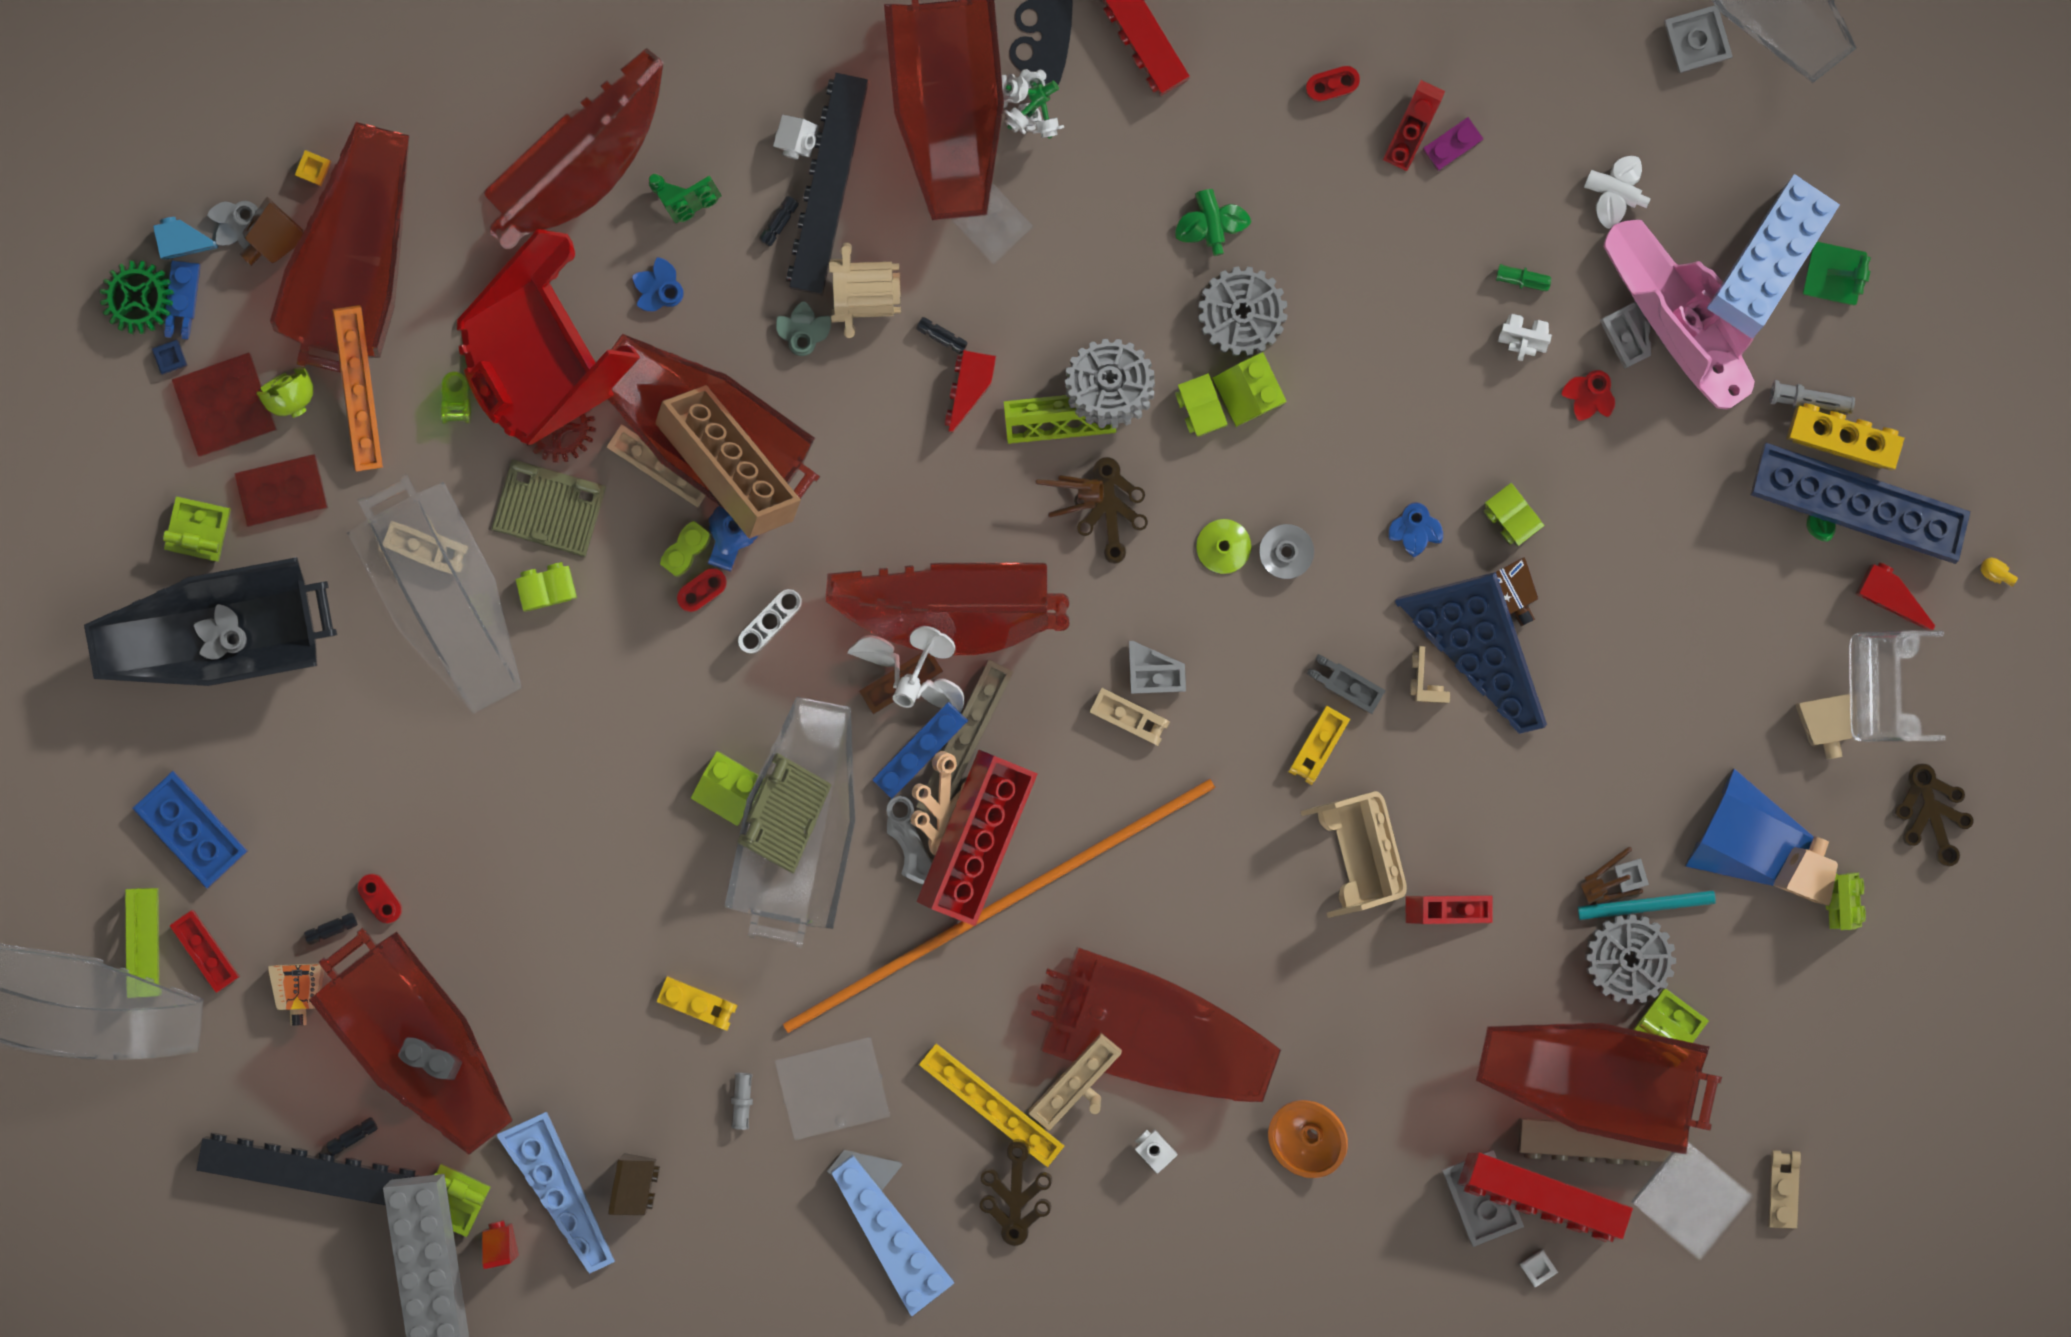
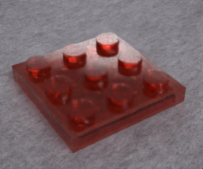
[172,352,277,457]

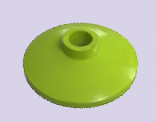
[1196,519,1251,574]

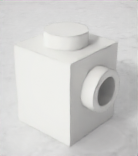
[773,115,819,160]
[1135,1129,1178,1174]

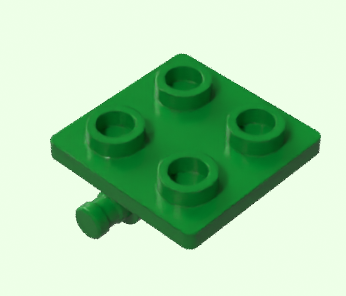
[649,174,722,224]
[1803,241,1871,306]

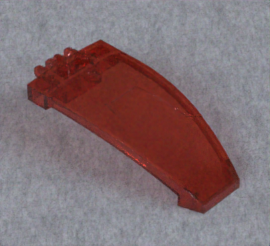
[1031,946,1281,1102]

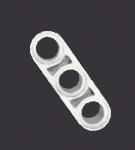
[738,589,802,654]

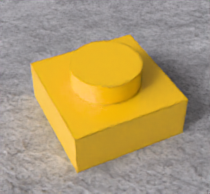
[295,150,332,186]

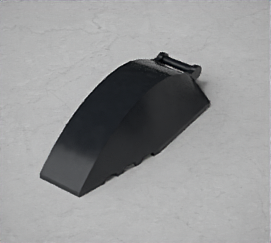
[84,557,338,686]

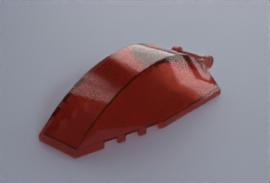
[884,0,1004,221]
[483,48,663,249]
[608,334,820,509]
[826,563,1070,655]
[309,927,513,1155]
[1476,1023,1722,1155]

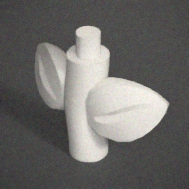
[1584,156,1651,229]

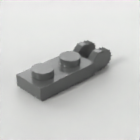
[1307,654,1386,714]

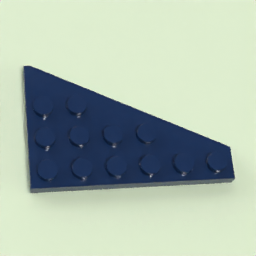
[1395,572,1547,734]

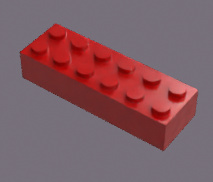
[916,750,1038,926]
[1457,1152,1633,1243]

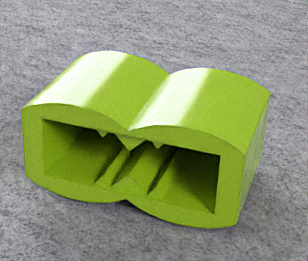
[1175,373,1228,437]
[1484,483,1545,547]
[660,521,711,577]
[515,562,578,612]

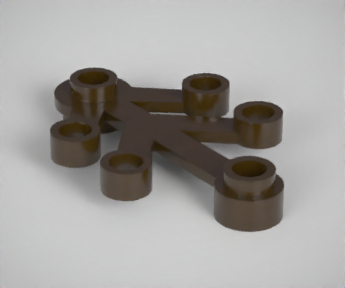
[1074,457,1148,564]
[1895,763,1974,866]
[980,1139,1053,1246]

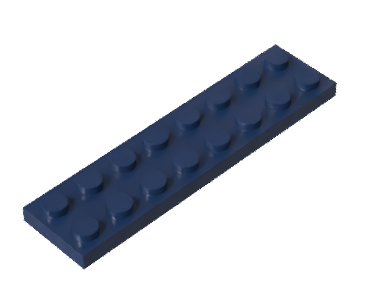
[1750,443,1971,564]

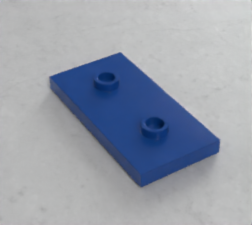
[132,771,248,889]

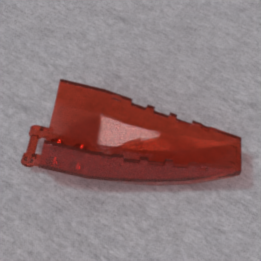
[270,122,410,373]

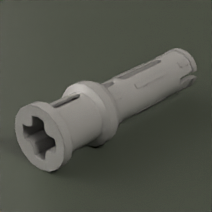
[1769,380,1855,414]

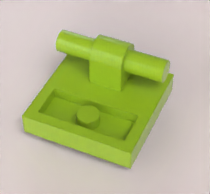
[163,496,231,562]
[1825,872,1866,930]
[1631,988,1709,1065]
[434,1164,491,1237]

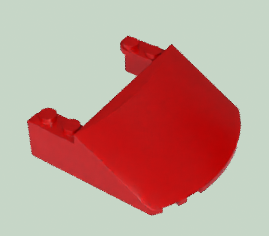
[457,229,640,445]

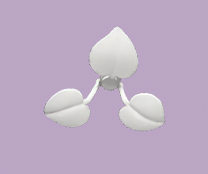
[847,626,964,713]

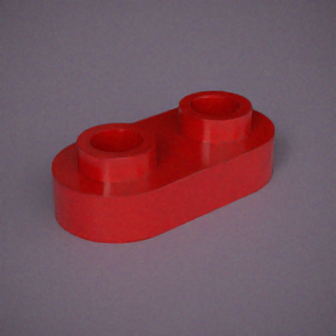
[1306,66,1360,102]
[677,568,727,612]
[358,874,402,923]

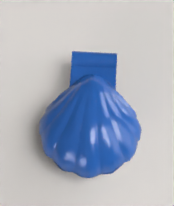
[708,505,758,572]

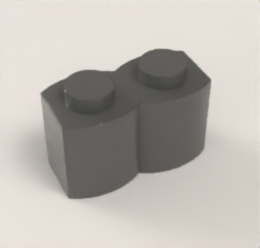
[398,1038,463,1080]

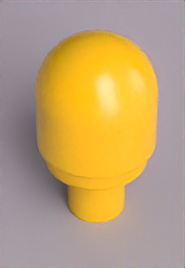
[1980,557,2018,587]

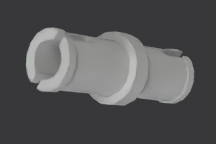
[731,1073,753,1130]

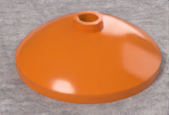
[1268,1100,1348,1178]

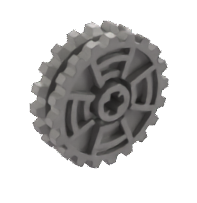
[1198,266,1287,357]
[1065,339,1155,428]
[1585,914,1676,1004]

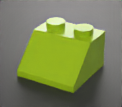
[1212,352,1287,427]
[691,751,765,826]

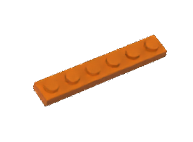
[332,305,383,472]

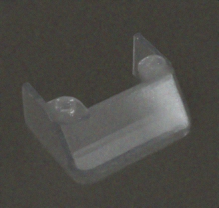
[1849,631,1946,742]

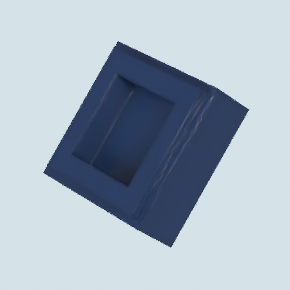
[152,340,188,375]

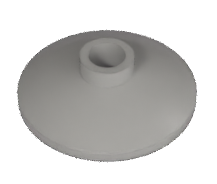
[1259,524,1314,579]

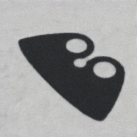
[1010,0,1073,85]

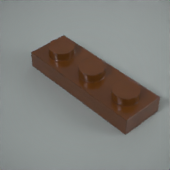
[859,652,943,715]

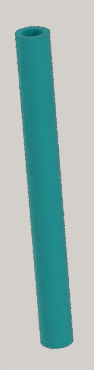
[1578,890,1716,920]

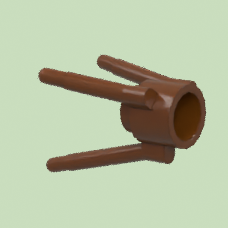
[1035,475,1104,517]
[1580,847,1643,904]

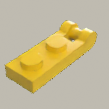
[1288,706,1350,785]
[657,976,738,1031]

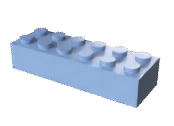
[1707,174,1840,339]

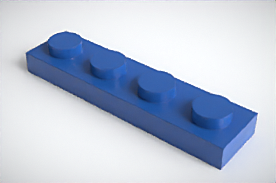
[873,702,968,799]

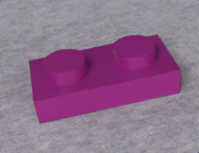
[1423,117,1484,171]

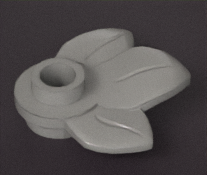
[207,201,258,249]
[194,605,247,659]

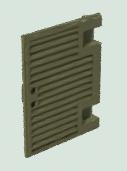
[491,459,606,557]
[737,753,832,874]

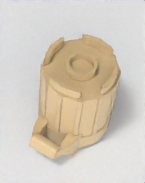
[829,243,901,338]

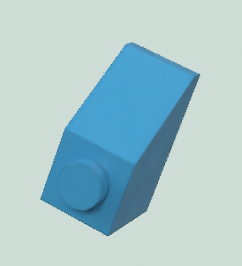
[153,217,218,260]

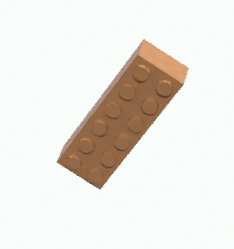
[655,385,801,539]

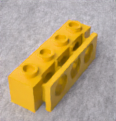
[1786,403,1905,471]

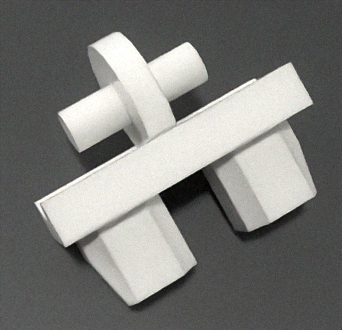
[1498,314,1552,361]

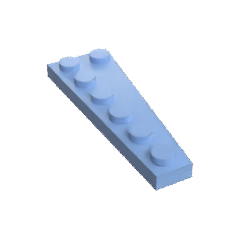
[497,1112,615,1274]
[831,1154,954,1316]

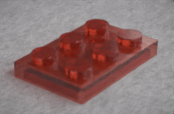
[235,454,328,527]

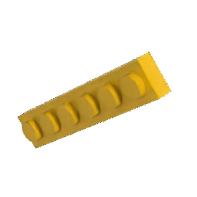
[919,1043,1065,1168]

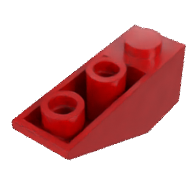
[1383,80,1445,171]
[945,350,996,433]

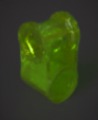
[441,371,471,424]

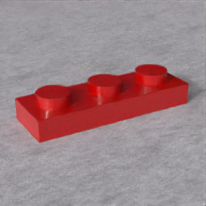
[169,910,240,993]

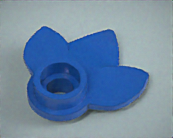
[632,257,684,312]
[1389,502,1443,557]

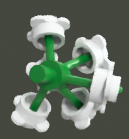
[995,69,1064,139]

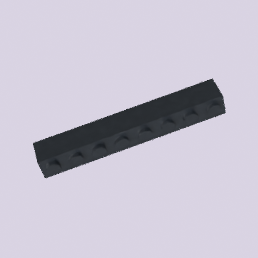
[786,73,869,296]
[196,1133,421,1206]

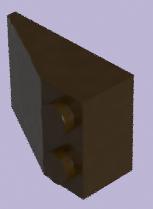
[608,1153,660,1215]

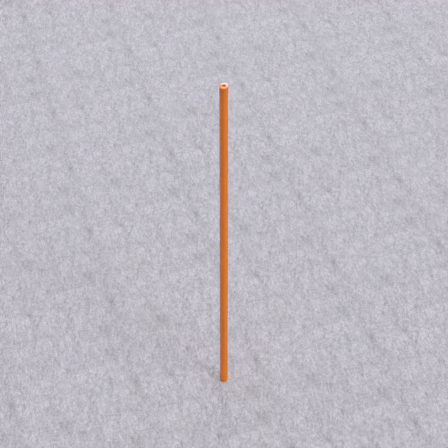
[783,779,1215,1033]

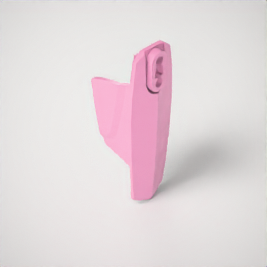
[1603,220,1755,409]

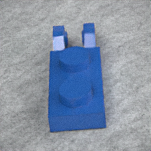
[164,261,200,340]

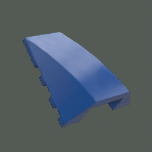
[1685,769,1814,886]

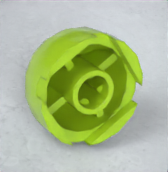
[257,367,314,418]

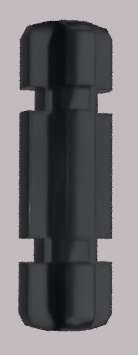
[759,196,799,246]
[916,317,968,354]
[304,913,358,945]
[326,1117,378,1155]

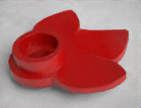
[1561,370,1615,421]

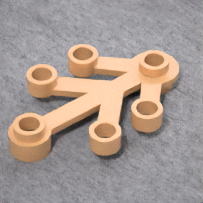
[911,751,966,856]

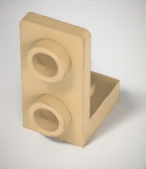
[1410,646,1450,703]

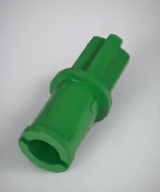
[1496,264,1551,292]

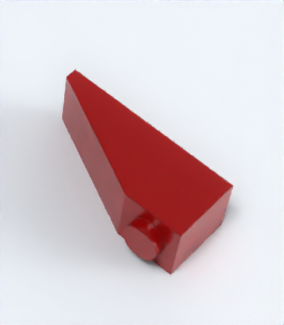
[1855,562,1935,631]
[1405,895,1493,924]
[482,1220,519,1269]

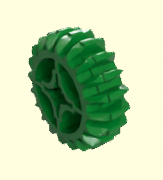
[100,261,174,334]

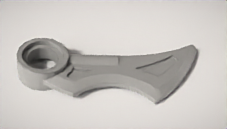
[886,796,933,884]

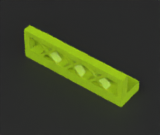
[1004,395,1117,444]
[125,888,160,999]

